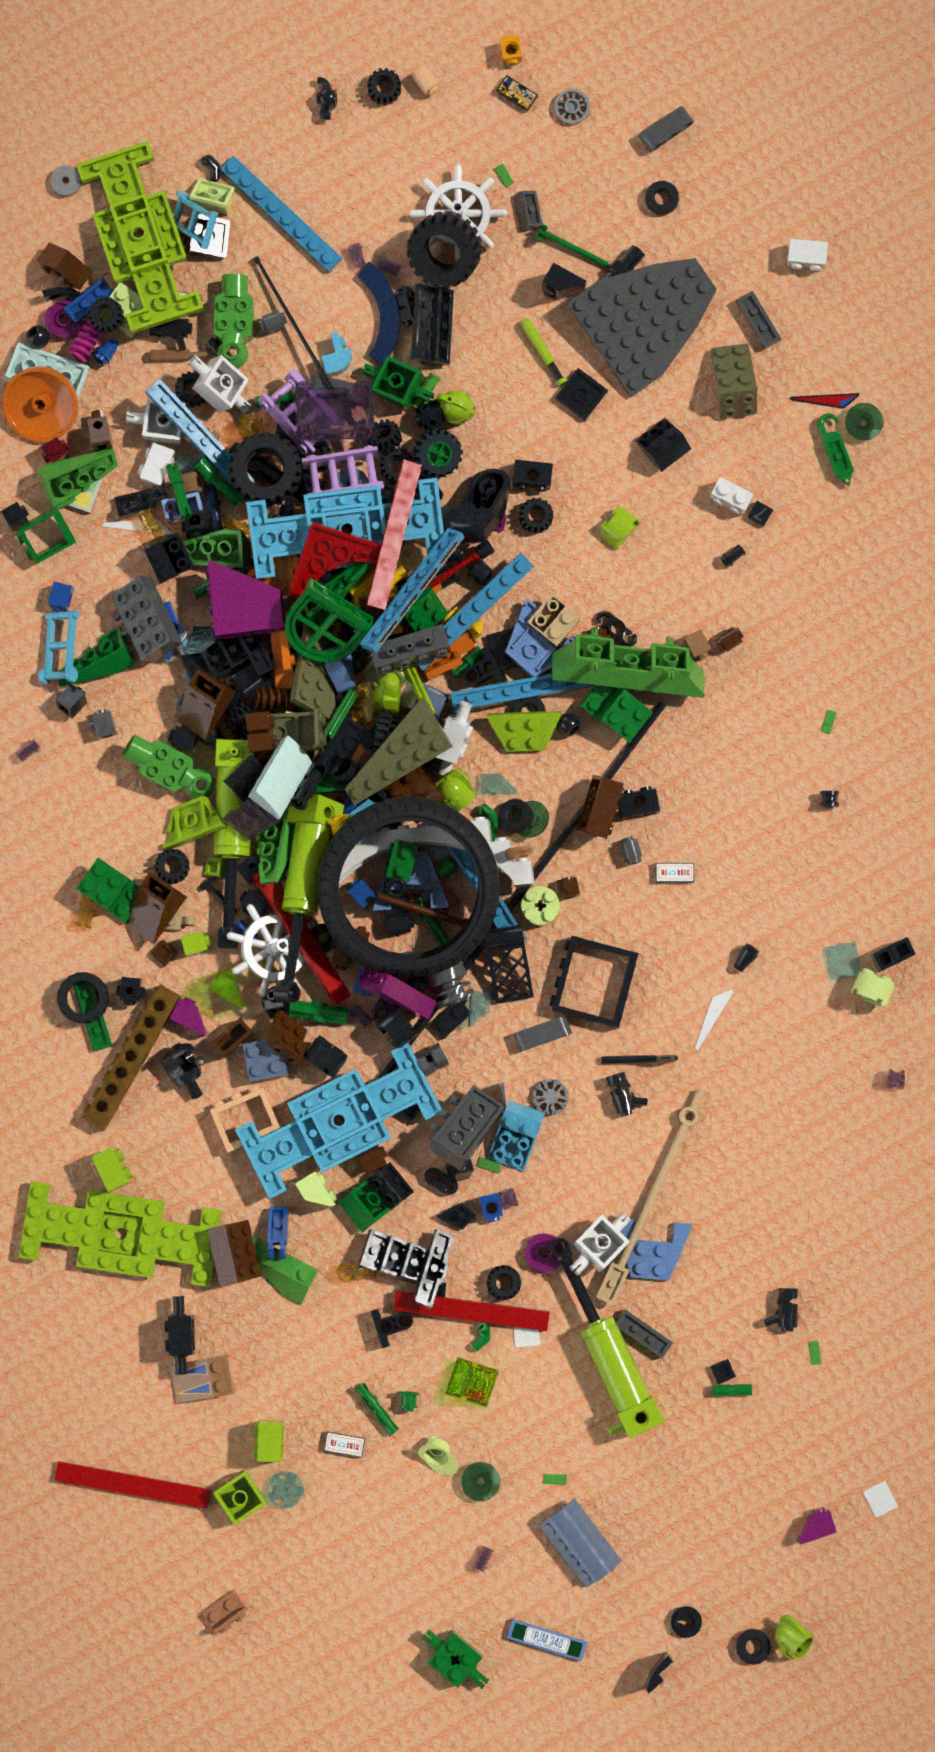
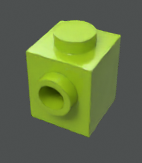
[181,931,211,957]

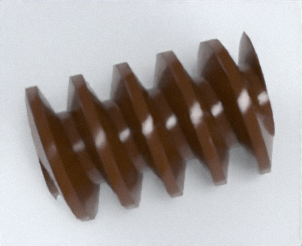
[254,685,295,712]

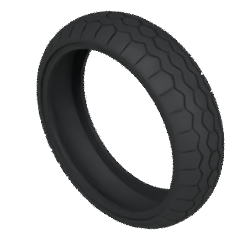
[317,797,500,978]

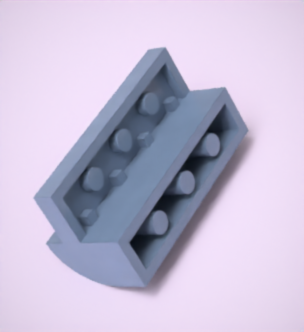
[539,1498,622,1587]

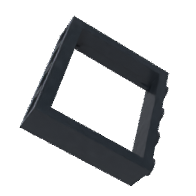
[549,936,639,1029]

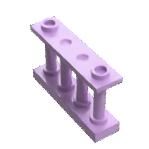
[258,368,345,456]
[302,445,385,496]

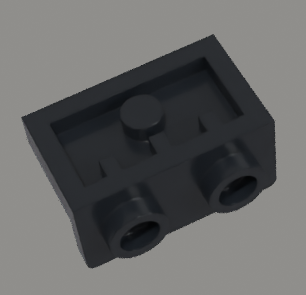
[368,1162,414,1210]

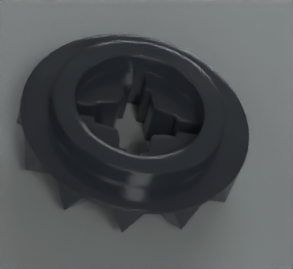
[671,1606,702,1638]

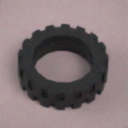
[57,972,109,1024]

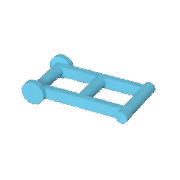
[173,190,218,250]
[39,610,80,684]

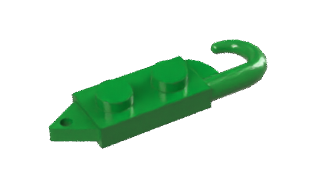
[817,413,854,486]

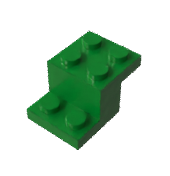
[404,586,449,633]
[579,685,653,743]
[76,857,140,923]

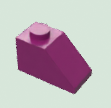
[170,997,207,1036]
[797,1507,837,1545]

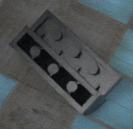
[411,284,454,366]

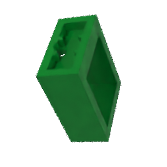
[16,506,76,564]

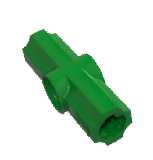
[289,1000,348,1025]

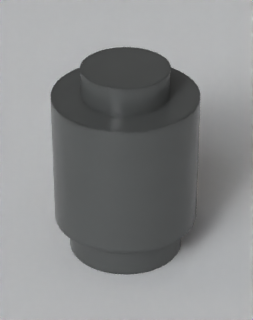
[258,310,287,334]
[619,836,642,866]

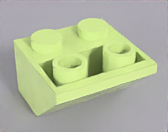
[295,1172,338,1207]

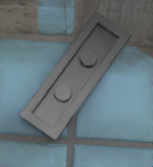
[736,290,781,350]
[616,1309,673,1358]

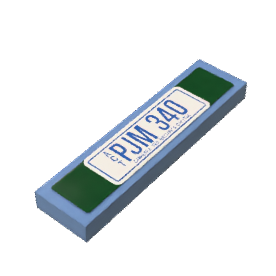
[507,1619,587,1661]

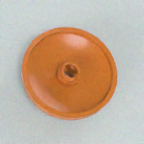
[3,366,79,442]

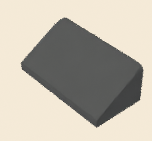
[513,191,543,231]

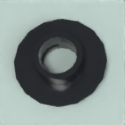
[311,924,336,953]

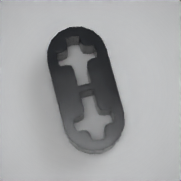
[424,1168,458,1195]

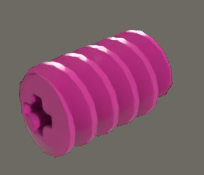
[67,319,105,363]

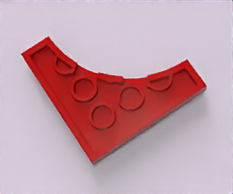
[288,521,381,598]

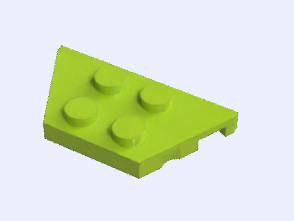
[487,711,561,752]
[163,796,226,850]

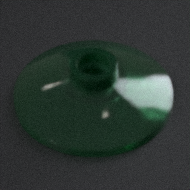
[845,403,883,441]
[513,801,549,838]
[461,1462,500,1501]

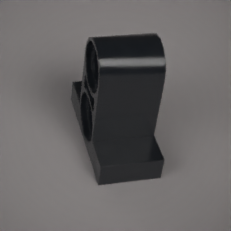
[462,646,508,686]
[371,1308,413,1348]

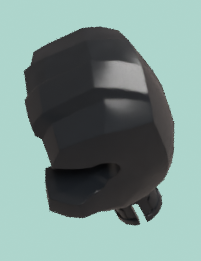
[160,1043,204,1099]

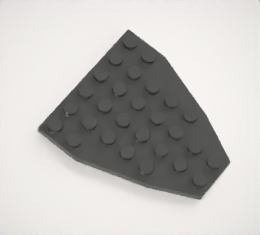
[566,258,717,397]

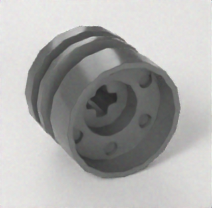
[425,962,475,1007]

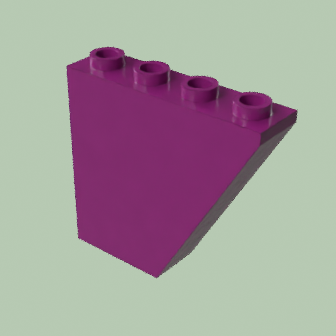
[205,561,285,640]
[358,970,437,1019]

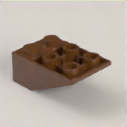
[177,669,236,741]
[127,872,187,944]

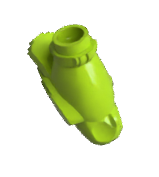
[364,672,401,715]

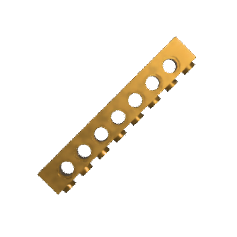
[83,984,182,1130]

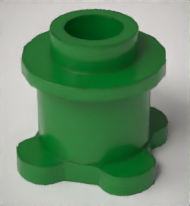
[434,857,458,881]
[399,1391,419,1412]

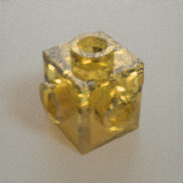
[235,412,269,438]

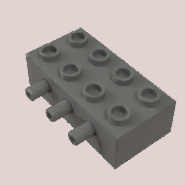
[111,576,182,663]
[370,624,451,676]
[428,1085,505,1171]

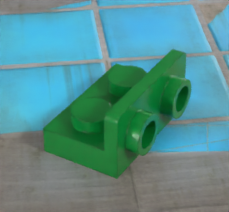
[384,839,419,882]

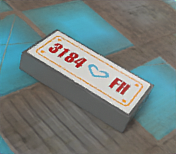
[655,863,694,883]
[324,1431,365,1458]

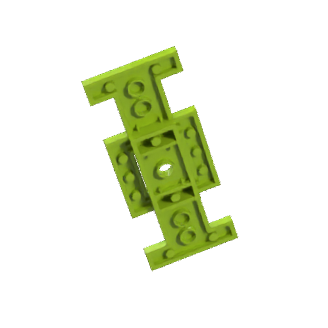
[76,141,204,334]
[19,1181,222,1287]

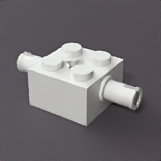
[188,355,251,413]
[126,398,203,445]
[436,701,473,776]
[570,1212,631,1275]

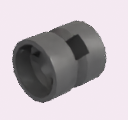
[415,1043,450,1077]

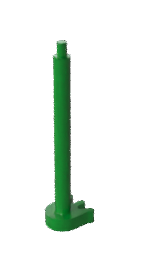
[536,224,612,268]

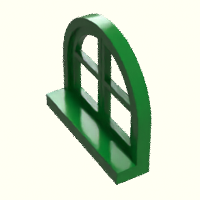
[285,578,374,662]

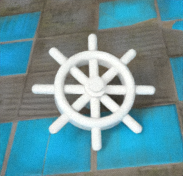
[409,165,507,262]
[227,904,315,996]

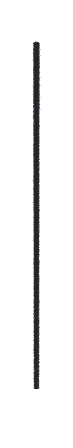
[331,702,666,1147]

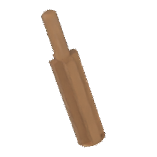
[150,349,208,361]
[505,846,534,860]

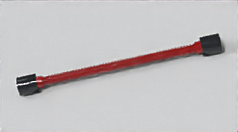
[351,540,495,635]

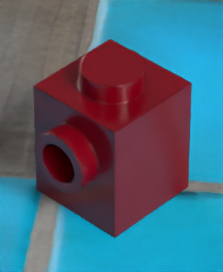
[41,437,69,463]

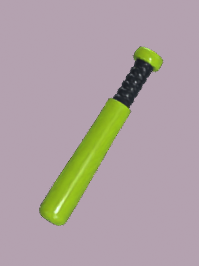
[520,318,568,386]

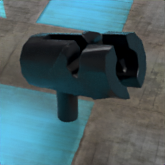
[149,318,192,351]
[606,1072,648,1117]
[764,1288,798,1332]

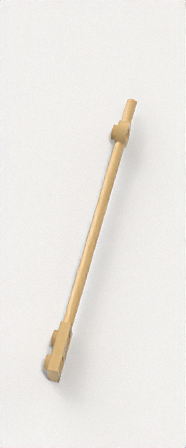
[596,1089,704,1305]

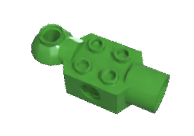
[214,274,254,369]
[122,734,215,799]

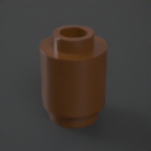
[714,626,744,653]

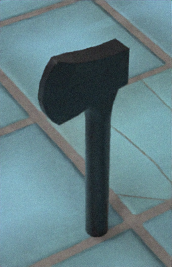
[602,1055,678,1064]

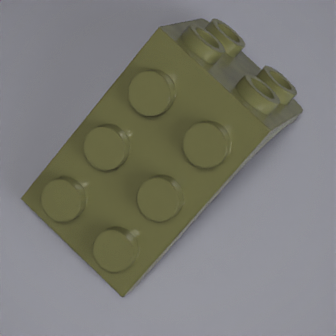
[711,343,757,418]
[266,708,326,753]

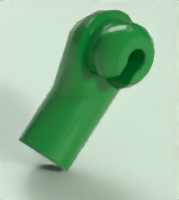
[477,804,501,829]
[471,1323,491,1352]

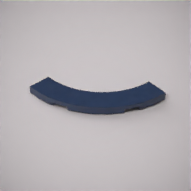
[358,262,399,365]

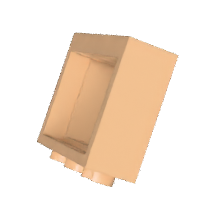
[210,1086,281,1153]

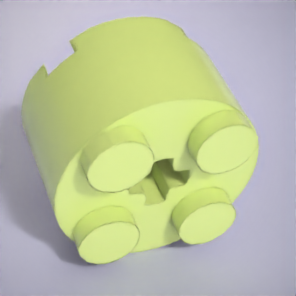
[521,886,560,926]
[850,968,895,1008]

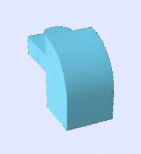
[321,332,352,377]

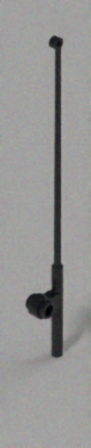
[253,256,368,448]

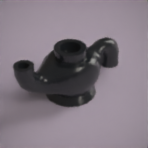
[317,77,337,120]

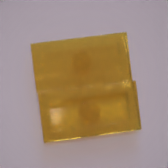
[350,681,374,724]

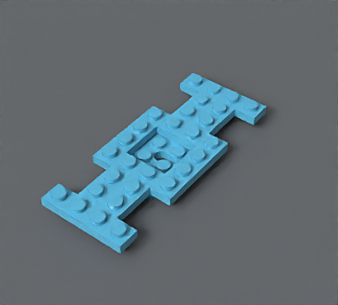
[246,477,444,579]
[235,1043,442,1199]

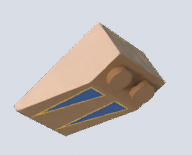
[170,1354,235,1403]

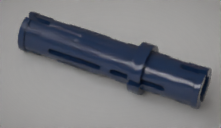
[204,483,223,532]

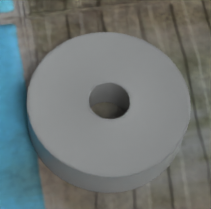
[50,165,81,197]

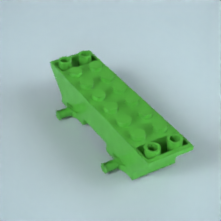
[552,627,705,698]

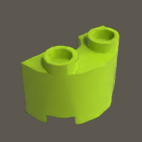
[599,506,641,550]

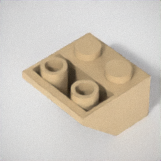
[527,593,581,649]

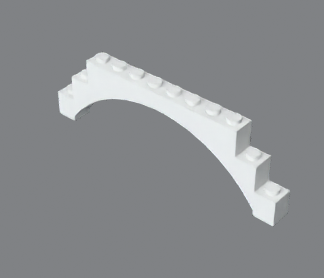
[319,817,535,910]

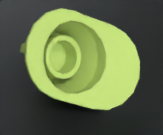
[418,1436,459,1476]

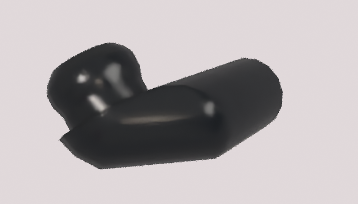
[201,155,220,181]

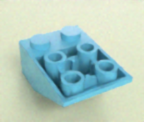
[488,1100,545,1171]

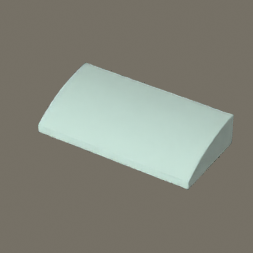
[5,342,90,402]
[248,736,312,820]

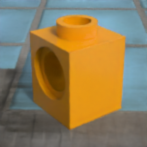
[500,35,522,66]

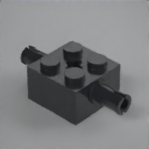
[164,1296,195,1375]

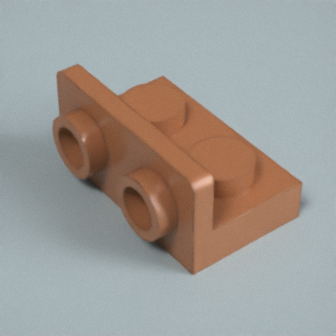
[203,1590,248,1634]

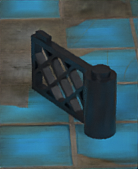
[481,924,534,1003]

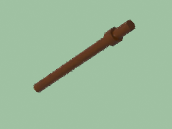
[376,892,468,928]

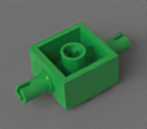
[361,356,434,410]
[421,1629,490,1689]

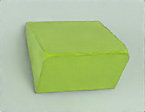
[204,857,226,879]

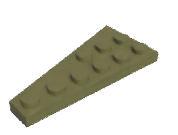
[290,613,336,723]
[345,697,453,805]

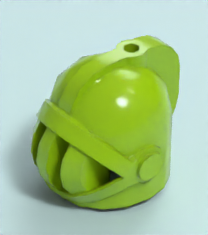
[436,390,475,424]
[435,769,476,811]
[775,1614,814,1660]

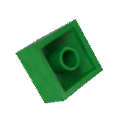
[338,1175,391,1233]

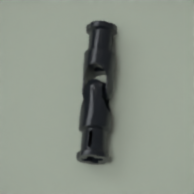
[290,745,337,810]

